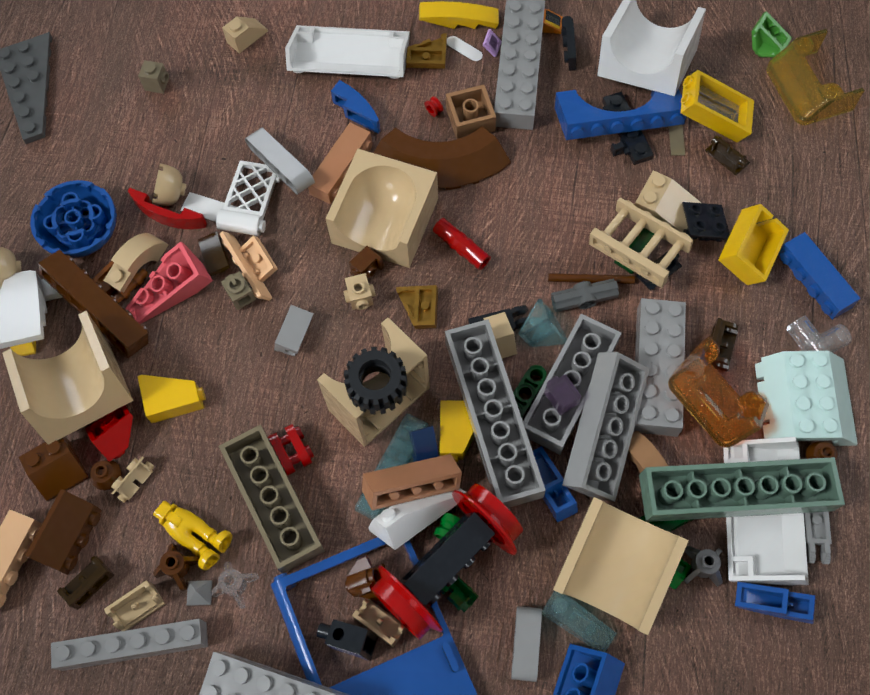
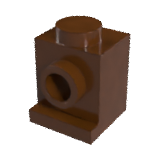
[349,246,384,278]

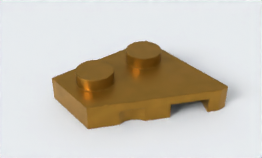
[406,33,447,69]
[396,285,438,329]

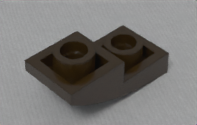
[198,231,230,276]

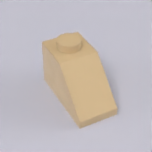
[222,16,268,54]

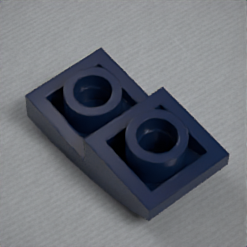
[409,426,439,462]

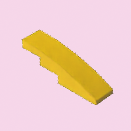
[419,1,499,29]

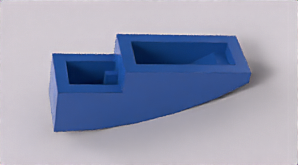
[331,80,380,134]
[533,446,578,523]
[735,582,816,624]

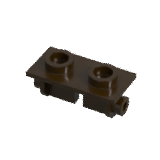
[705,136,750,176]

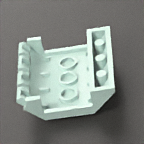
[755,351,858,446]

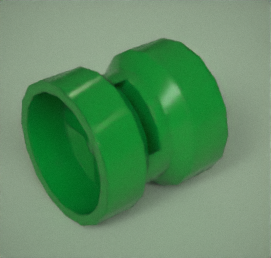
[433,513,461,539]

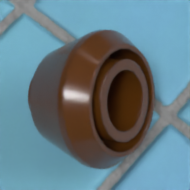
[806,441,838,465]
[90,460,122,491]

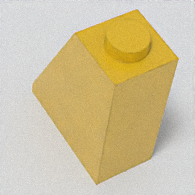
[137,375,206,423]
[440,400,474,462]

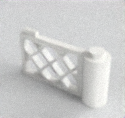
[216,160,281,236]

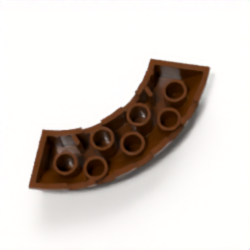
[374,126,511,190]

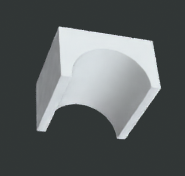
[597,0,706,96]

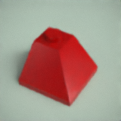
[85,405,133,462]

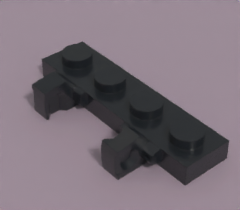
[602,92,654,165]

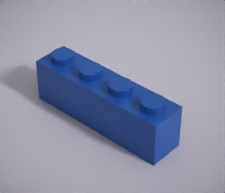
[778,232,861,320]

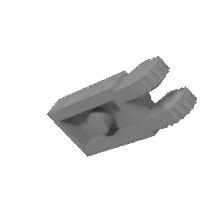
[804,512,832,564]

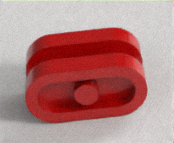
[268,424,314,476]

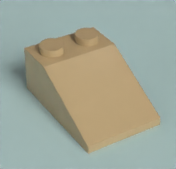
[635,170,701,232]

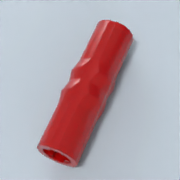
[433,218,491,270]

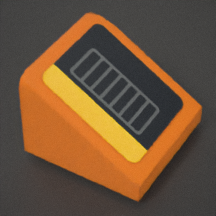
[542,9,563,34]

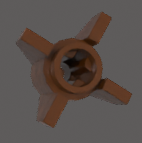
[153,543,200,591]
[345,555,385,601]

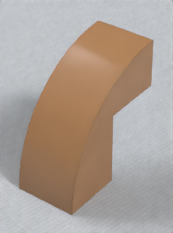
[627,431,668,473]

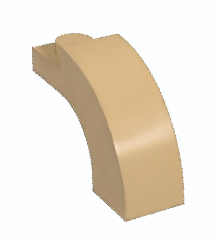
[103,233,169,293]

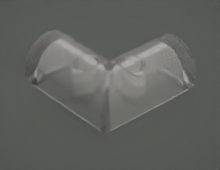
[787,315,852,353]

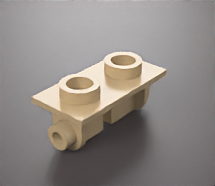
[111,456,155,503]

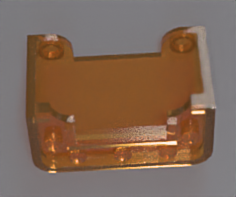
[668,336,769,448]

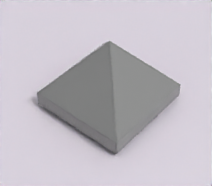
[186,580,212,606]

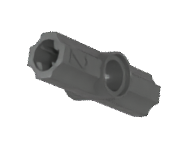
[551,278,619,312]

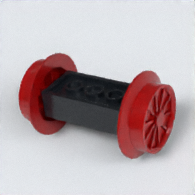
[371,483,523,640]

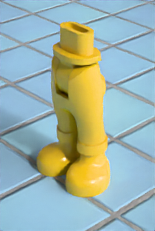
[153,500,233,571]

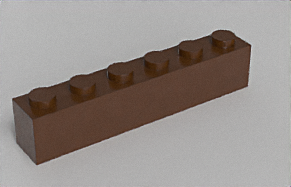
[38,249,149,358]

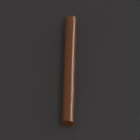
[548,273,635,284]

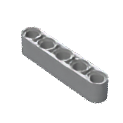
[245,127,315,195]

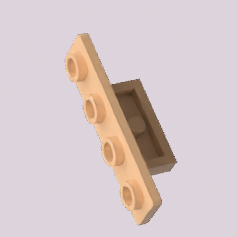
[219,231,278,301]

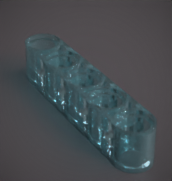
[355,413,428,520]

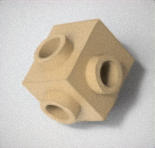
[343,273,376,310]

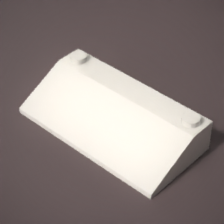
[285,25,410,79]
[723,437,809,585]

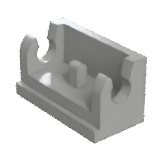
[274,305,314,356]

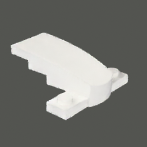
[0,270,62,349]

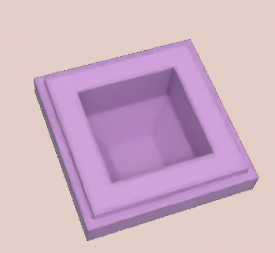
[483,29,502,57]

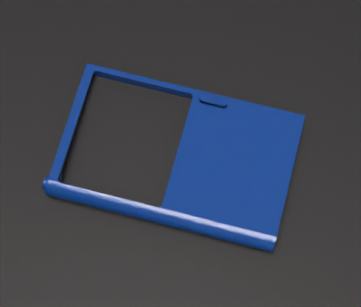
[271,537,477,695]

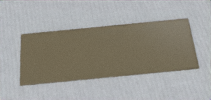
[669,125,685,155]

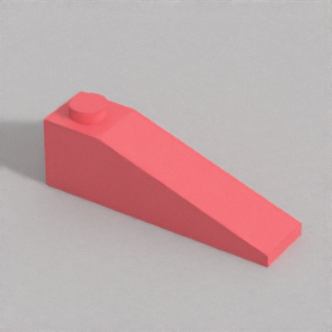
[125,242,213,324]

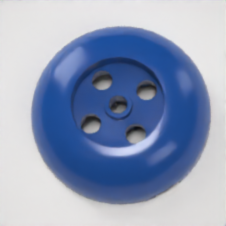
[30,180,117,258]

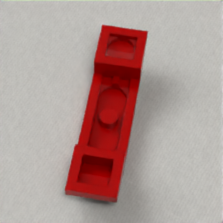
[128,188,208,229]

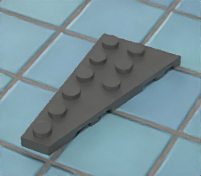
[0,32,52,144]

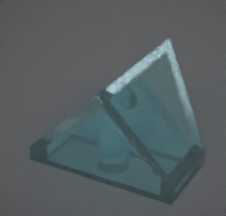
[518,299,567,347]

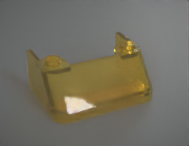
[766,29,865,125]

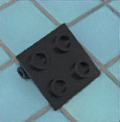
[682,202,730,242]

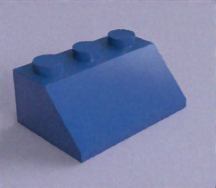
[553,644,625,695]

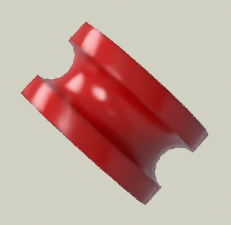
[424,96,443,117]

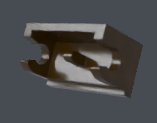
[703,318,738,372]
[57,556,114,610]

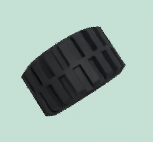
[344,347,408,415]

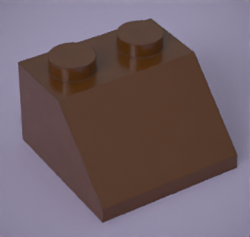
[18,437,89,502]

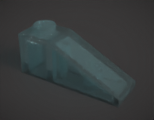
[542,591,617,653]

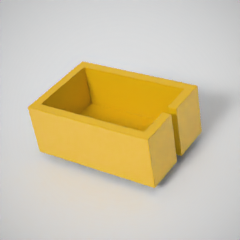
[718,204,789,285]

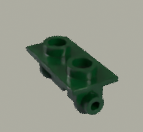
[440,577,479,613]

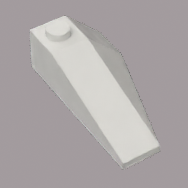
[368,488,466,550]

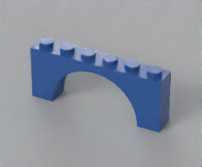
[555,89,686,140]

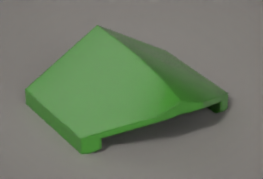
[752,11,792,58]

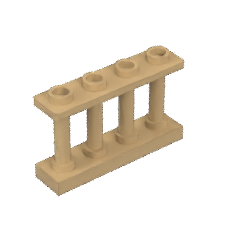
[589,198,693,288]

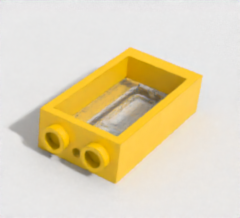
[680,70,754,143]

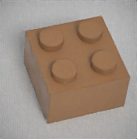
[446,85,496,139]

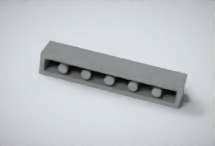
[51,619,208,671]

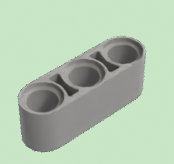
[511,606,542,682]

